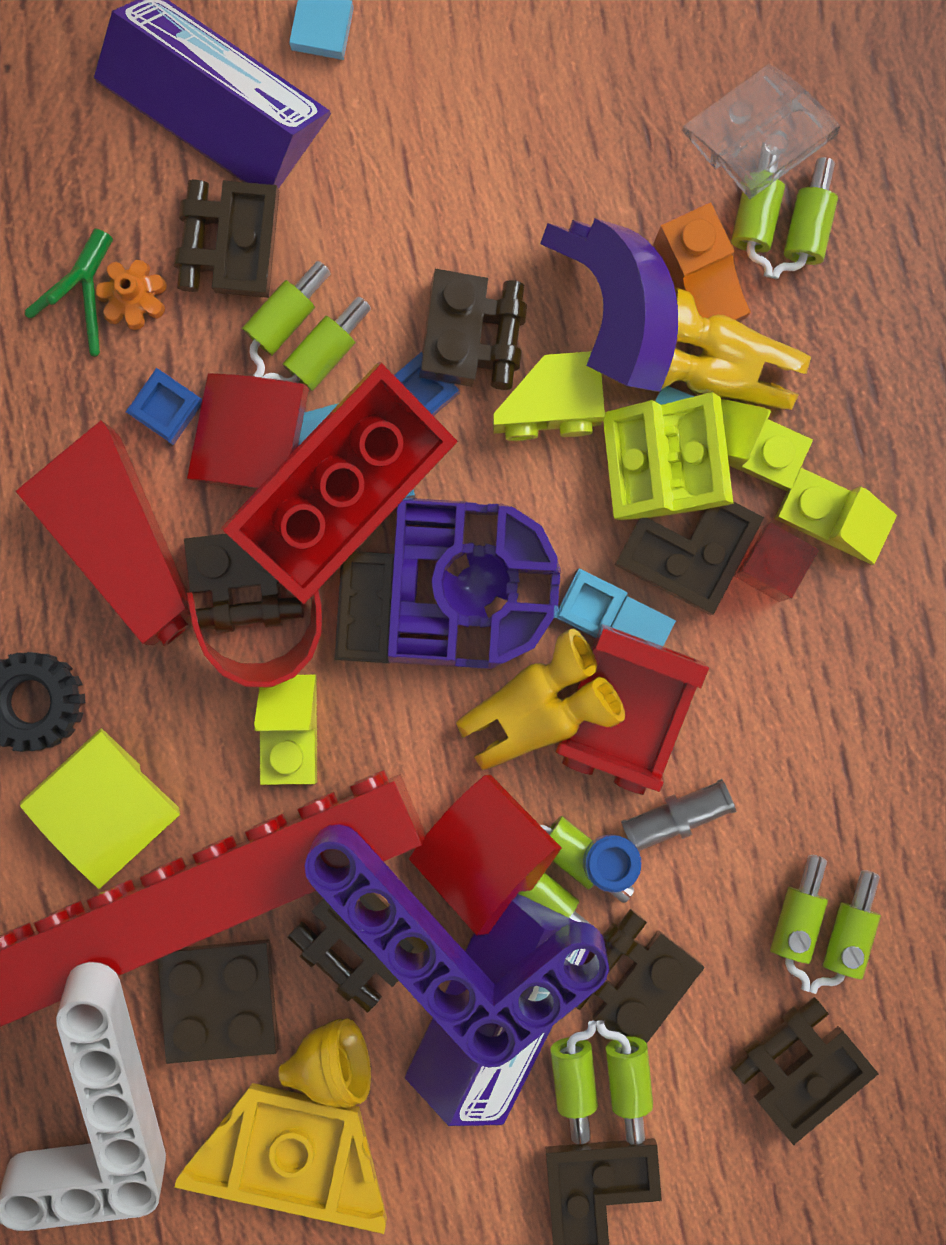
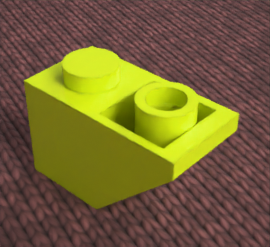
[493,351,605,441]

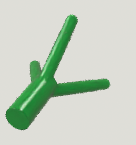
[24,228,113,357]

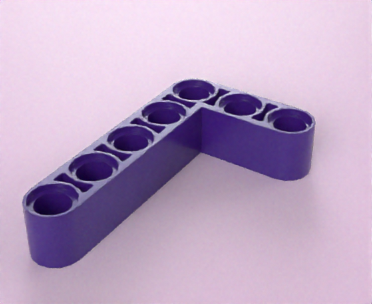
[305,824,609,1068]

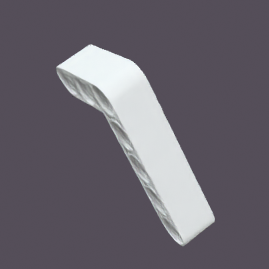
[0,962,166,1231]

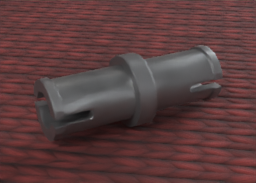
[621,779,737,853]

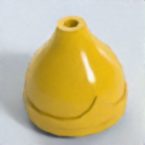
[279,1018,371,1108]

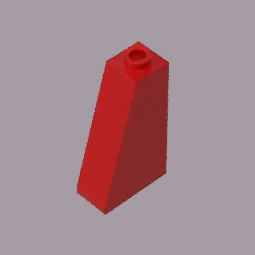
[15,420,190,646]

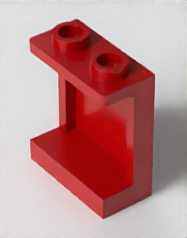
[555,624,709,795]

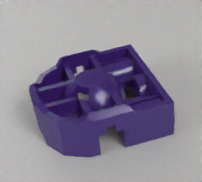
[388,498,561,669]

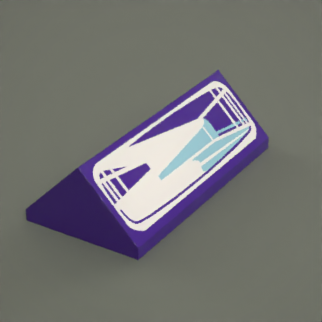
[94,0,331,189]
[404,894,590,1126]

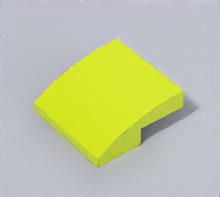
[603,392,734,520]
[20,728,180,889]

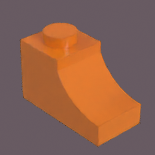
[653,202,751,322]

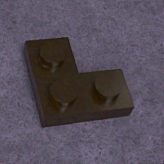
[614,501,764,615]
[545,1138,662,1245]

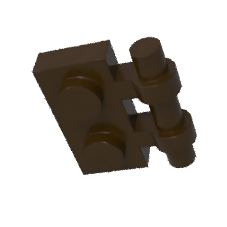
[174,179,280,298]
[419,268,527,390]
[184,534,304,633]
[287,893,428,1013]
[576,909,705,1043]
[730,997,879,1146]

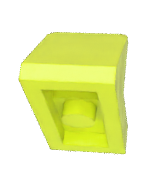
[721,399,813,491]
[774,468,897,565]
[254,675,317,785]

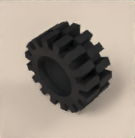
[0,652,85,752]

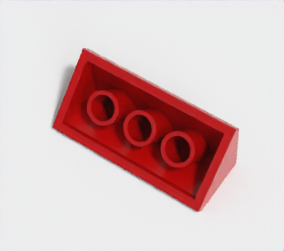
[221,362,458,604]

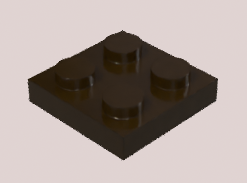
[157,939,279,1064]

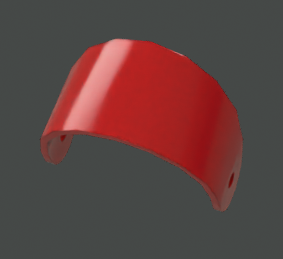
[186,590,322,687]

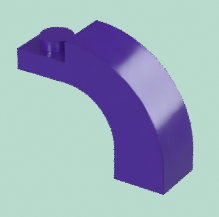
[540,218,678,392]

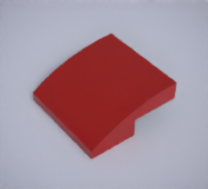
[187,373,309,490]
[409,775,562,935]

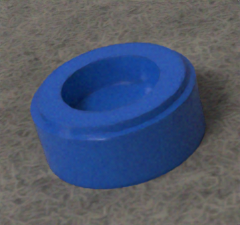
[583,835,642,892]

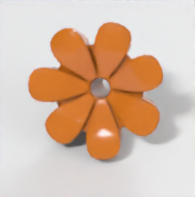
[96,260,167,330]

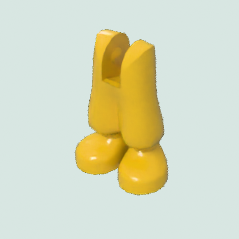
[655,288,811,410]
[456,629,625,770]

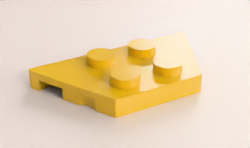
[174,1083,387,1234]

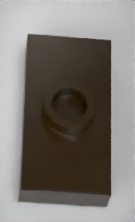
[334,551,394,664]

